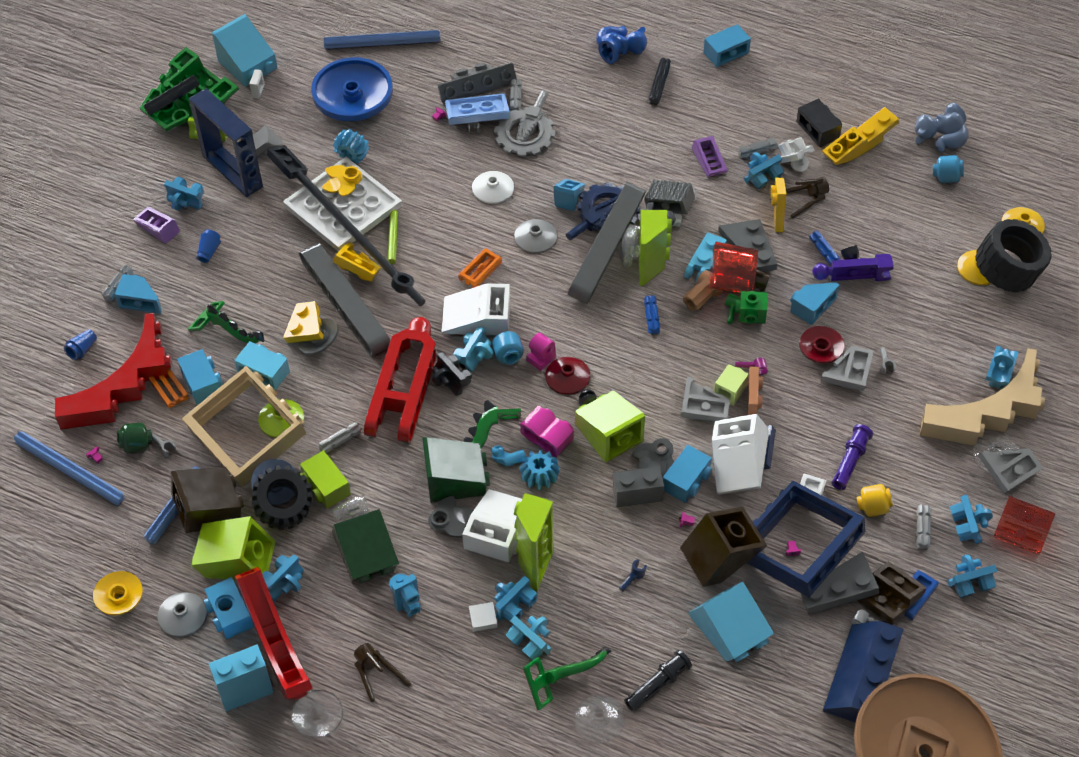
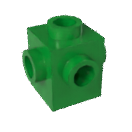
[735,291,768,324]

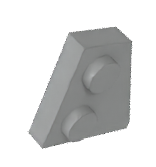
[821,346,874,391]
[681,377,730,422]
[978,449,1043,493]

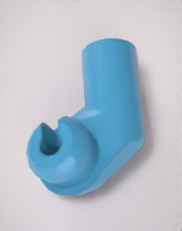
[491,445,526,466]

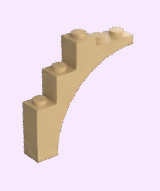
[920,348,1045,446]

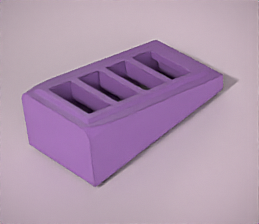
[692,136,728,178]
[133,207,180,243]

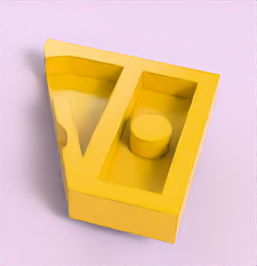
[770,178,786,232]

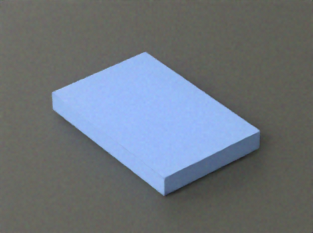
[445,93,510,125]

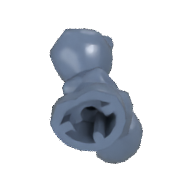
[915,103,969,152]

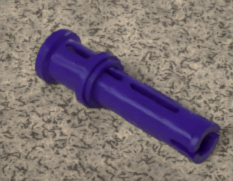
[831,424,874,490]

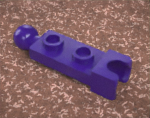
[812,254,894,281]

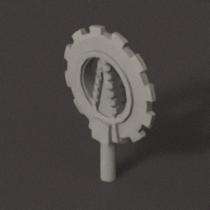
[494,90,555,157]

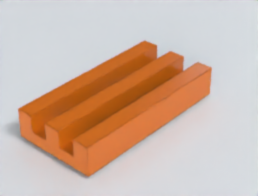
[458,248,502,288]
[149,369,189,409]

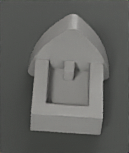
[253,125,283,156]

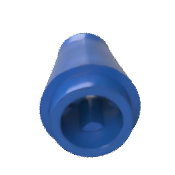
[196,230,221,263]
[64,329,97,360]

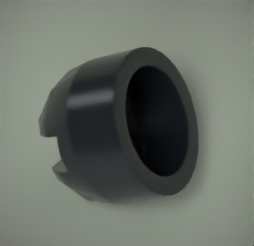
[841,245,859,260]
[579,389,597,406]

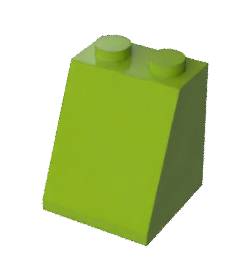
[575,391,645,463]
[191,516,276,580]

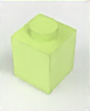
[714,364,748,406]

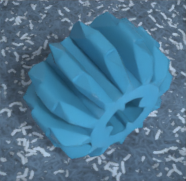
[333,129,369,163]
[520,449,560,490]

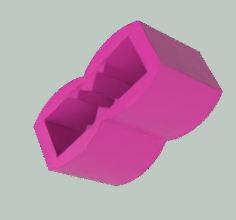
[520,406,574,457]

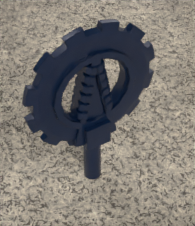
[566,183,640,241]

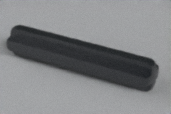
[648,57,671,105]
[144,75,200,115]

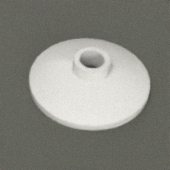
[472,171,514,204]

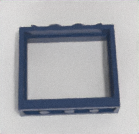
[189,88,263,198]
[747,481,866,597]

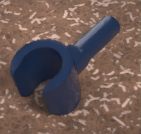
[619,560,647,591]

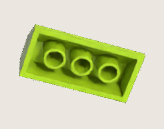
[513,493,554,592]

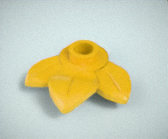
[322,165,362,197]

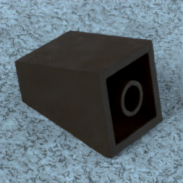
[171,467,244,534]
[680,506,767,587]

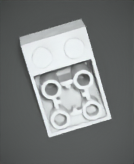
[442,284,510,335]
[712,414,769,495]
[462,489,522,562]

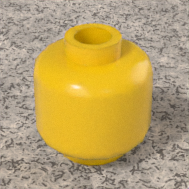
[857,484,893,517]

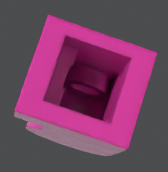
[526,332,556,371]

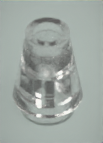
[333,495,370,521]

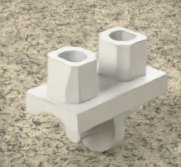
[778,137,815,172]

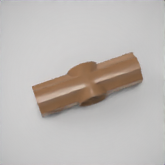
[683,256,739,312]

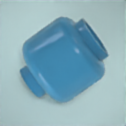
[933,155,964,183]
[492,331,524,365]

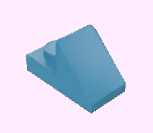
[553,179,585,211]

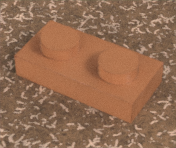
[747,367,763,415]

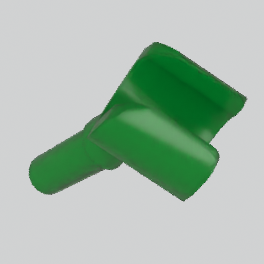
[725,293,739,324]

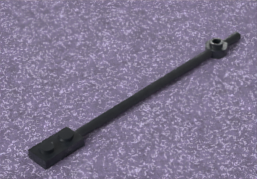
[266,145,426,306]

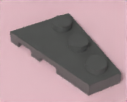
[718,219,777,272]
[801,551,879,614]

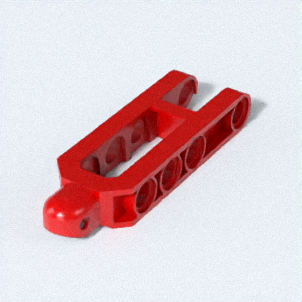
[364,317,437,443]

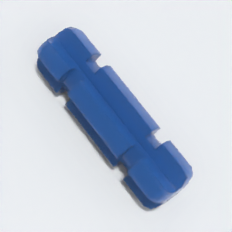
[809,231,840,265]
[644,295,660,335]

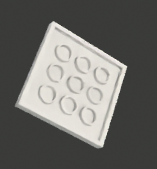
[283,157,402,252]

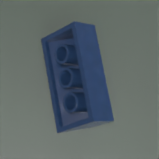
[823,621,904,723]

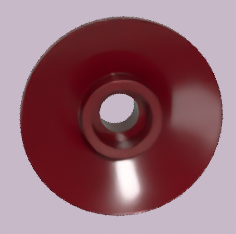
[799,326,845,363]
[545,357,590,395]

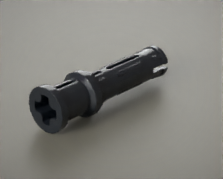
[624,650,692,712]

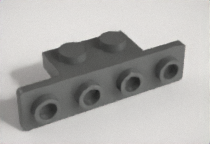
[438,62,517,104]

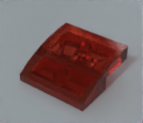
[709,242,758,294]
[993,496,1056,555]

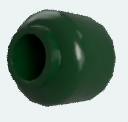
[117,423,152,454]

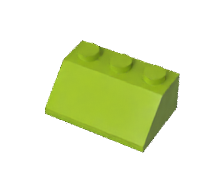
[639,210,672,286]

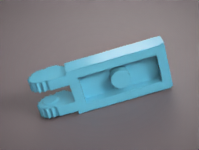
[684,232,727,282]

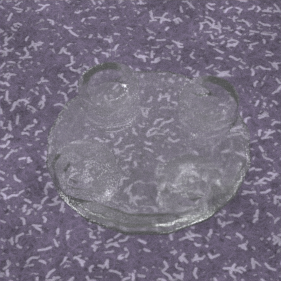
[620,224,640,267]

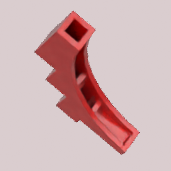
[55,313,172,430]
[235,567,313,700]

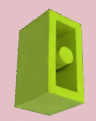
[300,450,351,509]

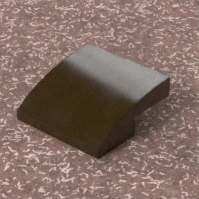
[857,561,926,625]

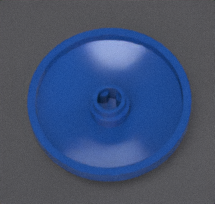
[311,57,393,121]

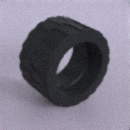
[975,219,1052,292]

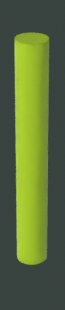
[387,210,398,264]

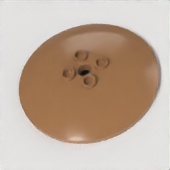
[854,674,1003,757]

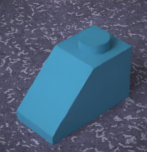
[115,274,162,314]
[790,283,840,325]

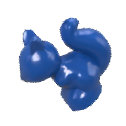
[596,26,647,64]

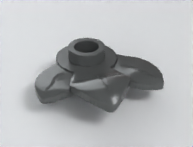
[632,438,674,478]
[428,496,474,537]

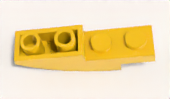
[822,107,899,165]

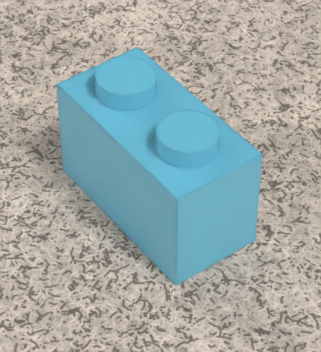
[234,341,290,390]

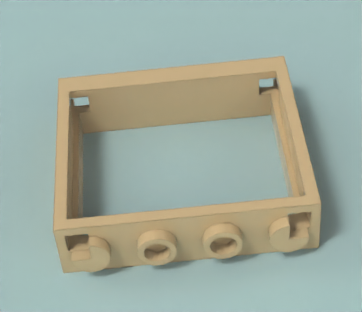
[182,366,307,487]

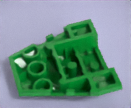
[140,47,239,132]

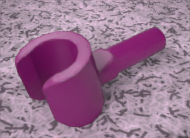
[735,357,768,375]

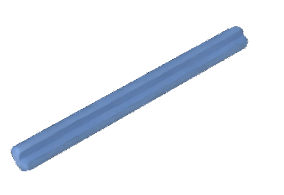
[323,30,440,49]
[14,431,125,505]

